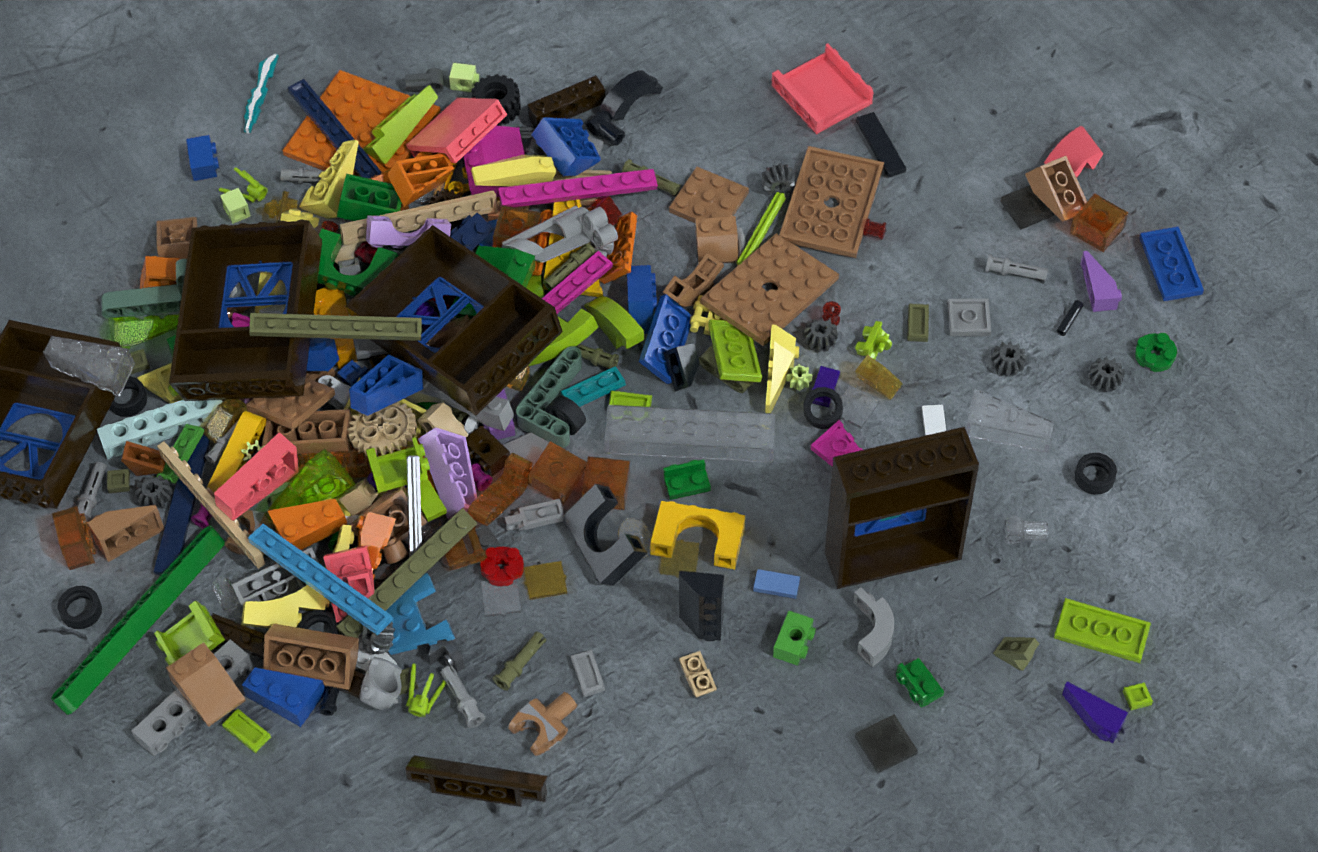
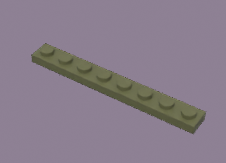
[249,313,422,341]
[336,508,477,638]

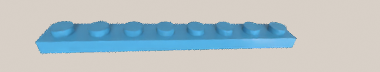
[248,524,393,636]

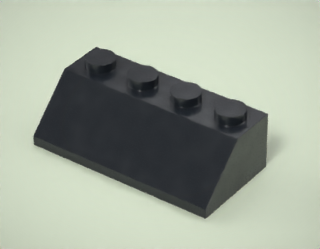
[679,571,724,642]

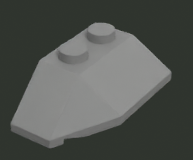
[231,547,319,605]

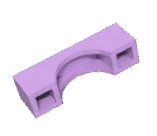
[366,215,451,248]

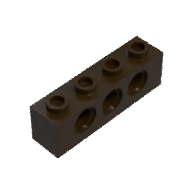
[528,75,605,127]

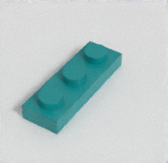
[561,366,626,407]

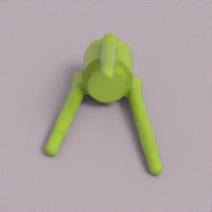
[219,167,268,203]
[406,663,446,717]

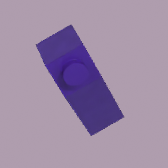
[1062,682,1128,743]

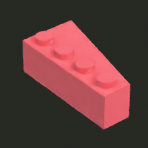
[214,432,299,521]

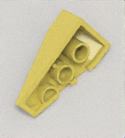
[299,140,359,219]
[471,155,556,186]
[765,325,799,417]

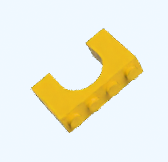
[650,501,746,569]

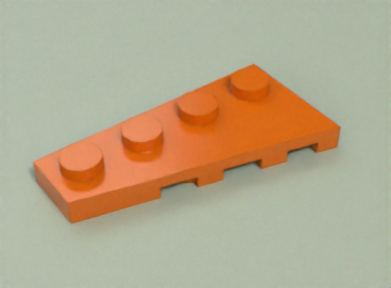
[599,211,637,284]

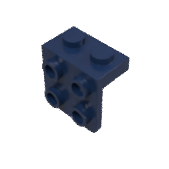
[450,212,494,251]

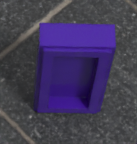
[812,366,840,408]

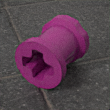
[471,463,493,491]
[191,504,212,529]

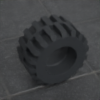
[471,74,521,126]

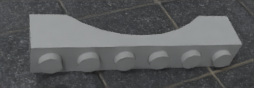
[404,378,514,431]

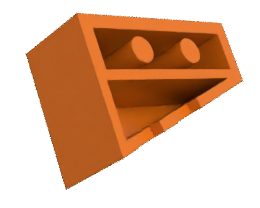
[388,153,454,207]
[140,256,180,288]
[268,499,348,550]

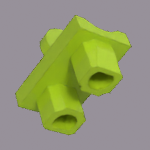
[855,321,892,363]

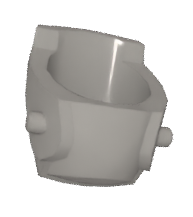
[359,657,402,710]

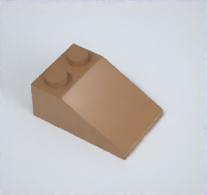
[1025,156,1091,222]
[157,217,198,259]
[350,486,427,554]
[87,505,164,562]
[166,642,246,727]

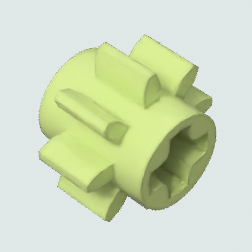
[786,364,813,391]
[241,440,265,462]

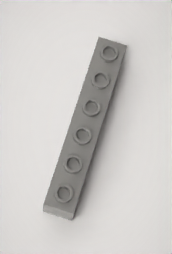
[132,640,252,756]

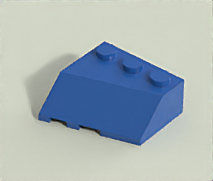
[531,118,601,176]

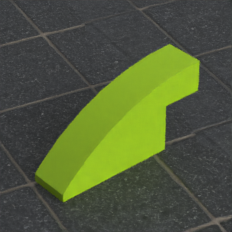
[584,296,644,349]
[527,308,598,367]

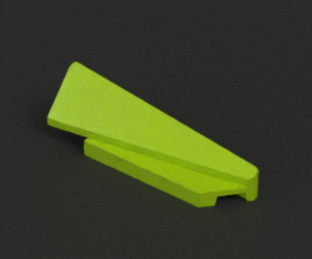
[363,85,438,164]

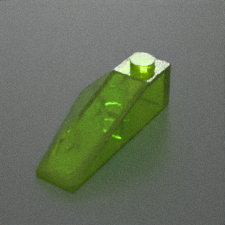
[108,314,179,350]
[264,449,356,521]

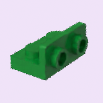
[663,459,711,500]
[896,658,944,708]

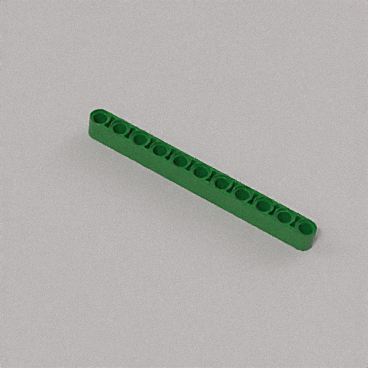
[51,525,225,715]

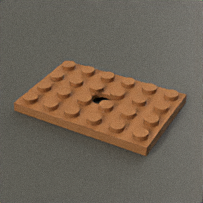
[779,146,884,258]
[700,233,839,346]

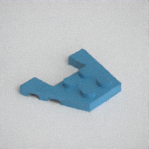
[386,573,455,655]

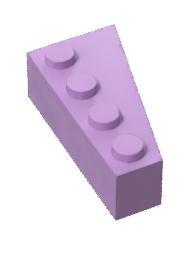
[418,427,480,519]

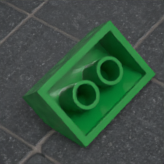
[337,174,402,221]

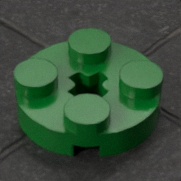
[1135,333,1177,372]

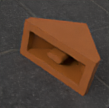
[121,441,165,476]

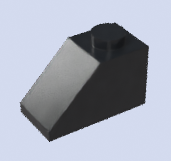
[663,343,700,392]

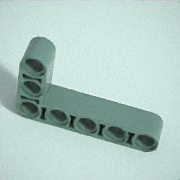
[101,259,187,319]
[516,346,582,448]

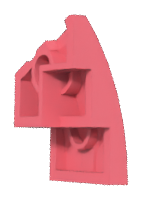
[1044,126,1103,178]
[323,545,374,622]

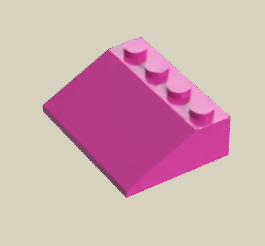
[464,126,525,197]

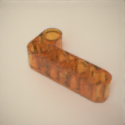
[467,453,533,526]

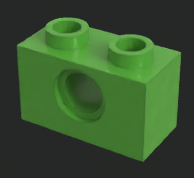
[773,611,816,666]

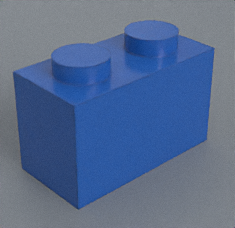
[186,135,220,181]

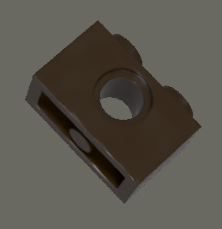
[466,425,511,477]

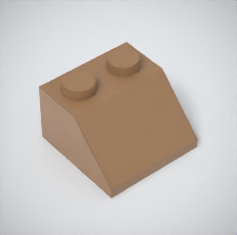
[695,216,738,264]

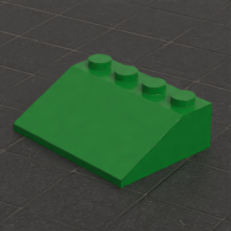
[451,246,535,320]

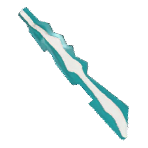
[244,54,279,134]

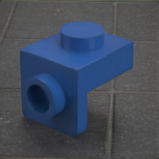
[337,360,369,387]

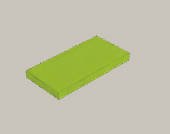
[708,319,762,382]
[1054,598,1151,663]

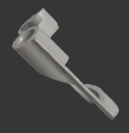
[502,206,618,263]

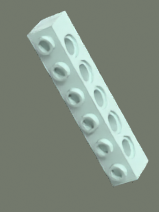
[97,400,228,459]

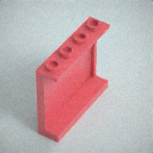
[772,43,874,134]
[406,98,507,163]

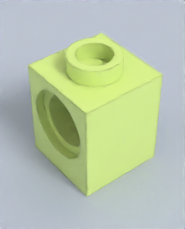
[449,63,479,92]
[220,188,251,224]

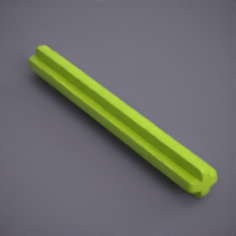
[736,192,786,266]

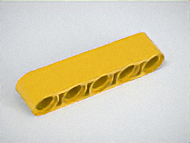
[207,411,266,499]

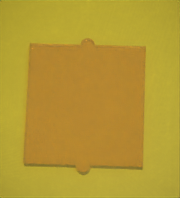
[660,539,699,578]
[524,561,567,600]

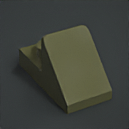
[993,637,1039,671]

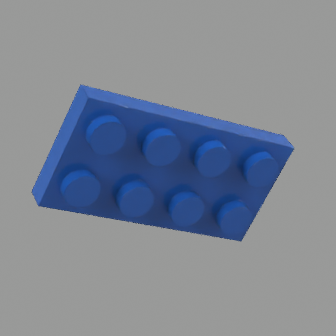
[1139,226,1204,301]
[638,294,692,384]

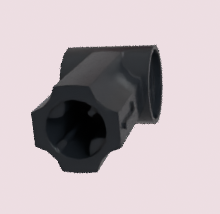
[586,111,625,146]

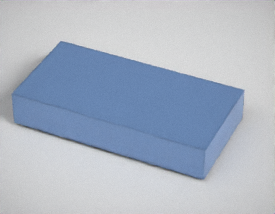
[753,569,800,599]

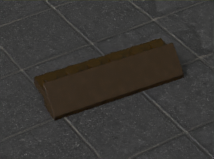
[405,755,548,807]

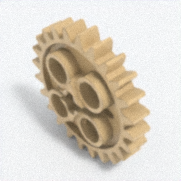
[348,401,417,456]

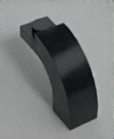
[599,70,663,120]

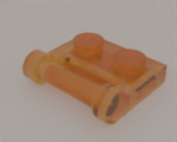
[445,526,487,571]

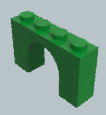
[317,229,398,296]

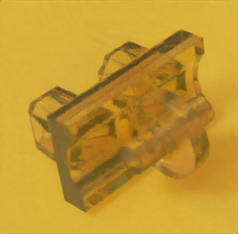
[264,191,298,222]

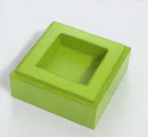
[1123,682,1153,710]

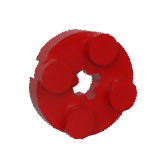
[480,546,524,586]

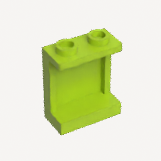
[366,437,430,493]
[154,600,225,666]

